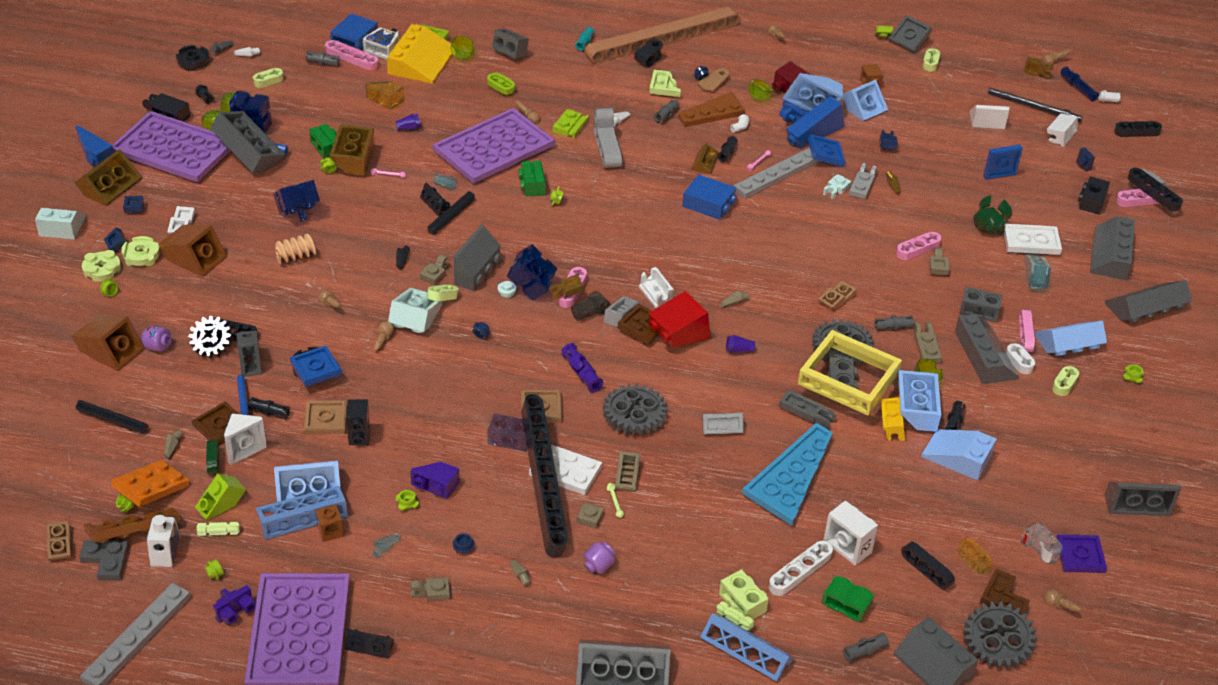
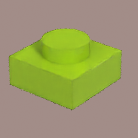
[875,26,893,38]

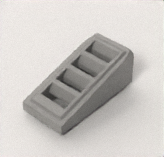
[604,296,639,327]

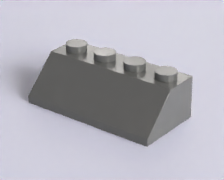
[210,111,285,173]
[1090,216,1135,280]
[1105,280,1192,323]
[955,314,1019,384]
[576,639,671,685]

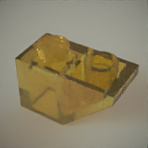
[366,81,404,110]

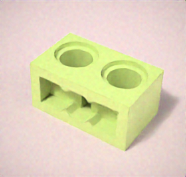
[719,570,768,619]

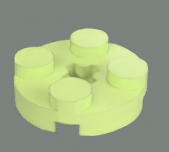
[121,236,160,266]
[82,250,121,282]

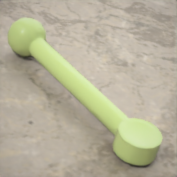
[607,483,624,518]

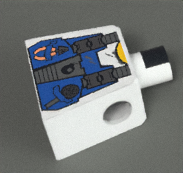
[363,28,399,60]
[147,515,180,568]

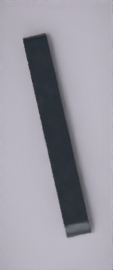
[521,394,568,558]

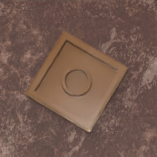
[521,390,562,423]
[304,400,347,435]

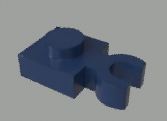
[879,130,898,150]

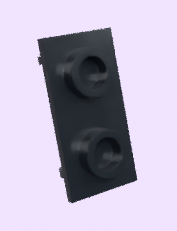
[420,182,450,216]
[345,629,394,659]

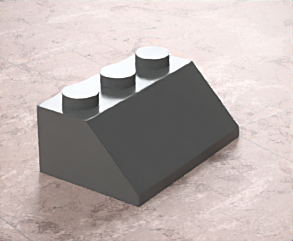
[454,225,502,291]
[1105,481,1181,516]
[894,617,979,685]

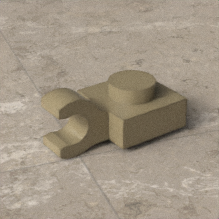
[929,248,950,275]
[420,254,448,285]
[411,577,450,601]

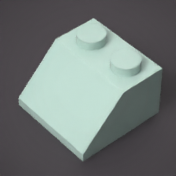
[35,208,86,240]

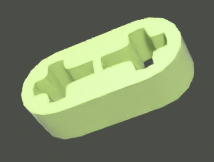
[923,48,940,72]
[253,68,284,88]
[427,285,459,301]
[1052,366,1079,396]

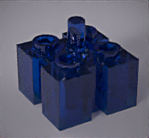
[229,90,272,133]
[273,180,320,222]
[507,244,558,301]

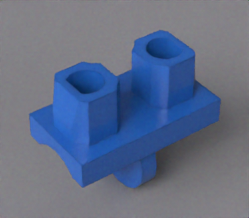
[779,100,808,124]

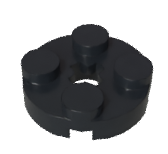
[176,45,209,71]

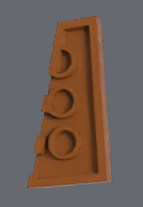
[678,92,745,127]
[84,508,180,543]

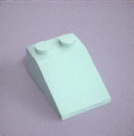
[388,287,444,333]

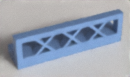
[256,486,348,540]
[700,613,795,681]

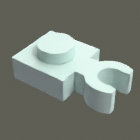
[823,174,852,199]

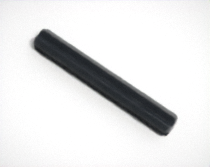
[427,191,475,235]
[75,400,148,434]

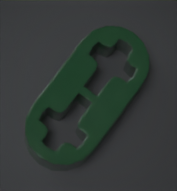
[206,440,219,474]

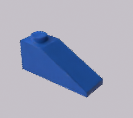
[76,125,114,167]

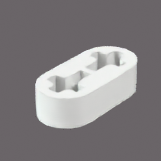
[1006,343,1035,374]

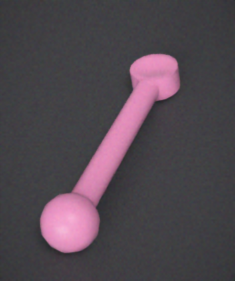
[747,150,771,171]
[371,168,406,178]

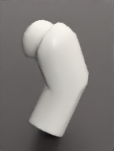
[730,114,749,133]

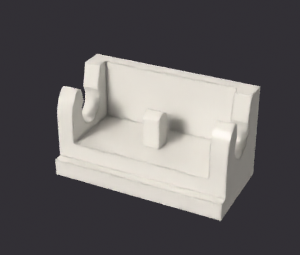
[1047,113,1078,147]
[639,267,674,309]

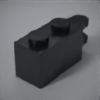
[142,93,190,122]

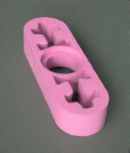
[1116,189,1164,207]
[896,232,941,260]
[558,267,587,308]
[1019,310,1035,352]

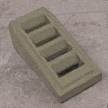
[615,451,640,492]

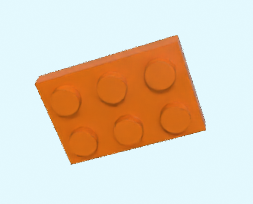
[111,460,190,507]

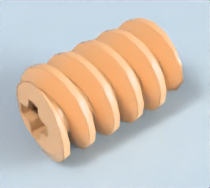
[275,234,316,264]

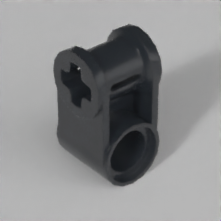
[634,40,663,67]

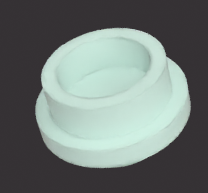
[498,281,516,298]

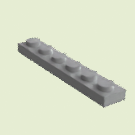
[734,148,820,199]
[80,583,191,685]

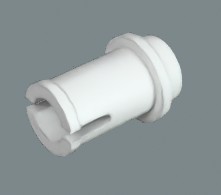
[1098,90,1120,103]

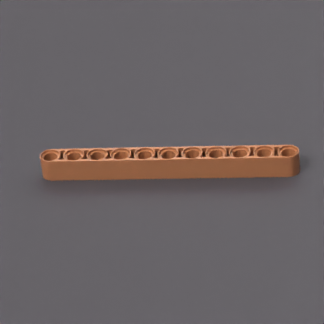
[584,7,740,64]

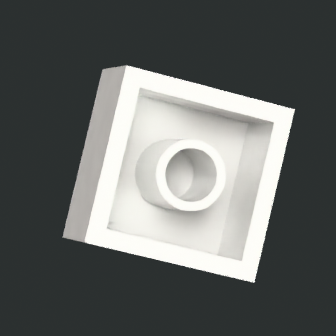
[823,501,878,566]

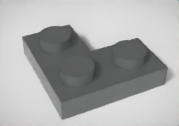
[79,540,129,581]

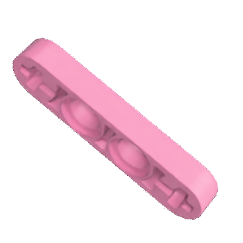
[325,40,379,70]

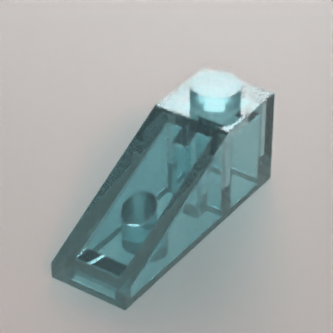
[1025,254,1051,290]

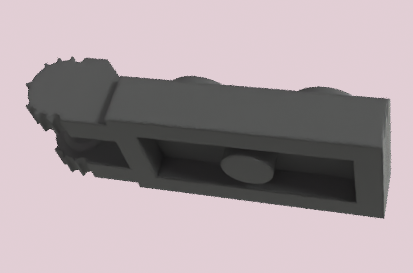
[779,390,836,429]

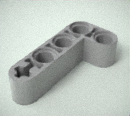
[594,108,622,168]

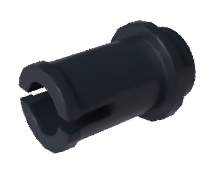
[195,85,214,104]

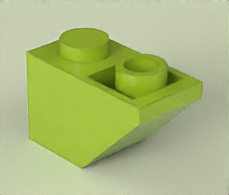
[195,473,246,520]

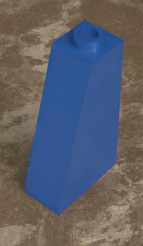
[786,96,844,149]

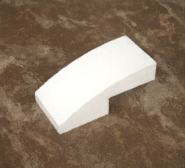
[167,206,196,234]

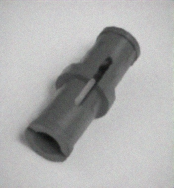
[305,51,340,67]
[654,99,679,123]
[874,315,914,331]
[843,633,889,661]

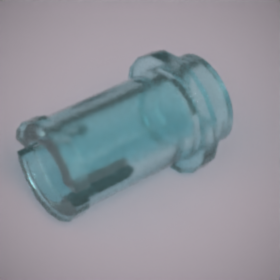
[433,173,457,190]

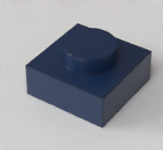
[1076,147,1095,172]
[123,196,144,213]
[104,227,127,253]

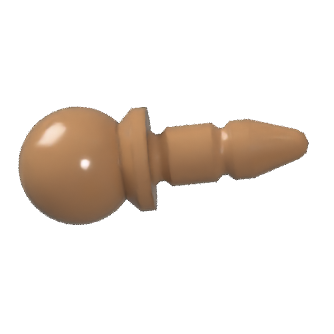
[768,25,785,38]
[1042,49,1071,65]
[515,100,540,124]
[319,290,340,308]
[374,321,394,351]
[1044,589,1081,611]

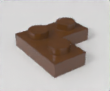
[617,304,659,345]
[980,569,1030,615]

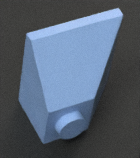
[842,80,888,121]

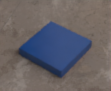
[807,134,846,167]
[983,144,1023,180]
[290,346,342,387]

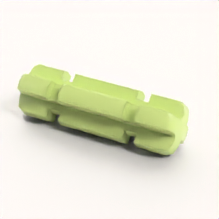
[197,522,240,536]
[716,601,755,631]

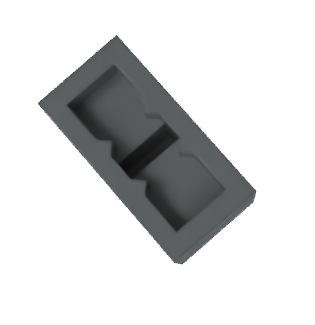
[492,28,529,59]
[959,287,1003,323]
[828,357,858,389]

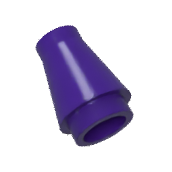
[395,114,421,131]
[726,334,755,353]

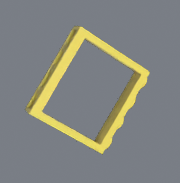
[798,330,902,416]

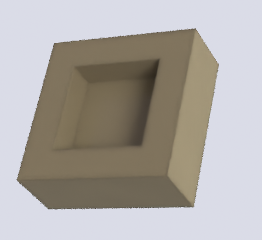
[576,503,604,529]

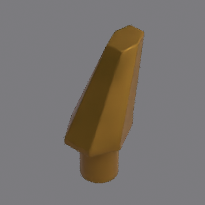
[885,170,901,194]

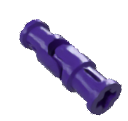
[561,343,604,393]

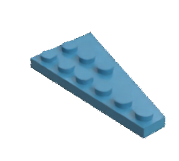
[742,423,833,526]

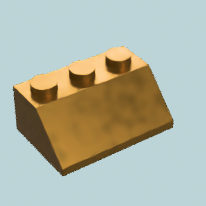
[330,124,374,176]
[74,149,142,205]

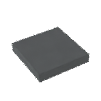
[888,15,932,54]

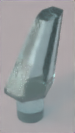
[372,534,401,558]

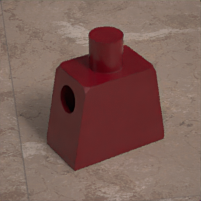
[771,61,811,93]

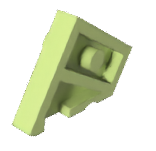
[649,70,681,97]

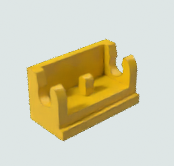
[881,397,905,441]

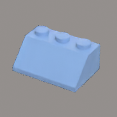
[1034,320,1107,356]
[898,370,941,432]
[274,460,340,509]

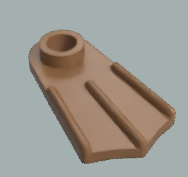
[698,69,729,93]

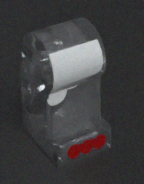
[1020,522,1062,564]

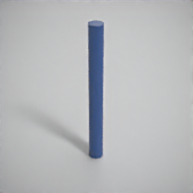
[237,375,249,415]

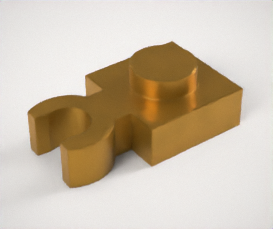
[1024,56,1054,78]
[549,274,584,300]

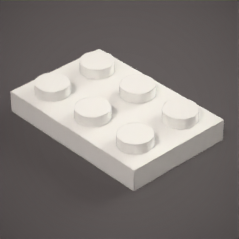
[1003,224,1062,255]
[529,444,602,495]

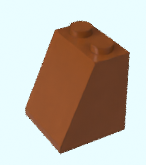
[158,225,227,276]
[72,314,145,370]

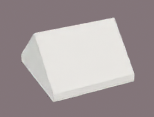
[970,105,1009,129]
[224,414,267,465]

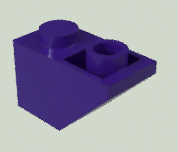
[410,462,460,499]

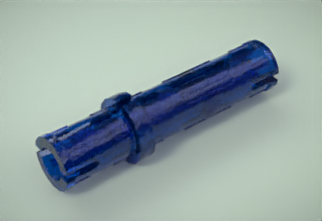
[1060,66,1099,101]

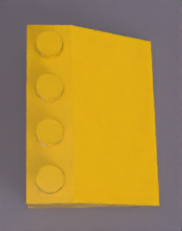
[387,24,456,84]

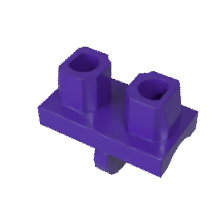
[213,585,256,625]

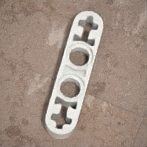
[769,541,833,596]

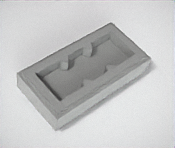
[702,413,744,434]

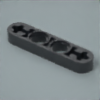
[1127,168,1183,211]

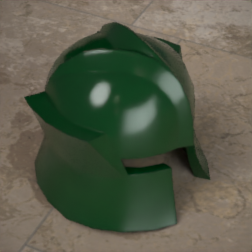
[973,195,1012,234]

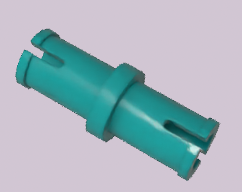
[575,27,595,51]

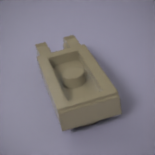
[913,321,942,364]

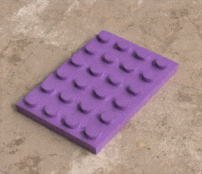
[433,108,555,183]
[113,111,231,182]
[244,573,350,685]

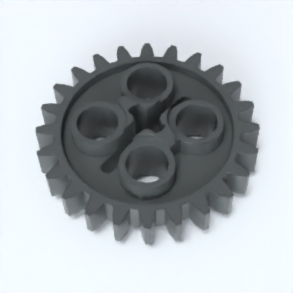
[812,319,874,366]
[603,383,668,436]
[963,601,1037,670]

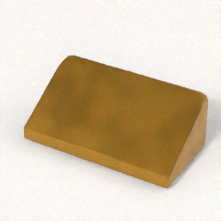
[691,143,719,174]

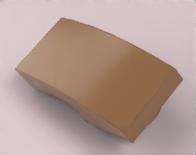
[818,281,856,310]
[46,521,71,561]

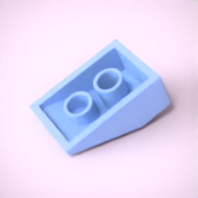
[783,73,843,112]
[921,429,997,481]

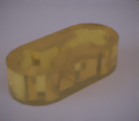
[958,538,993,574]

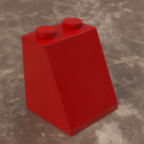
[648,291,711,348]

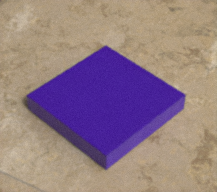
[1056,534,1107,573]

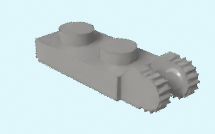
[849,163,877,200]

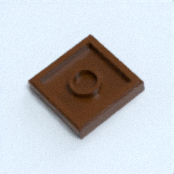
[192,401,239,445]

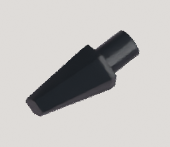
[396,245,410,270]

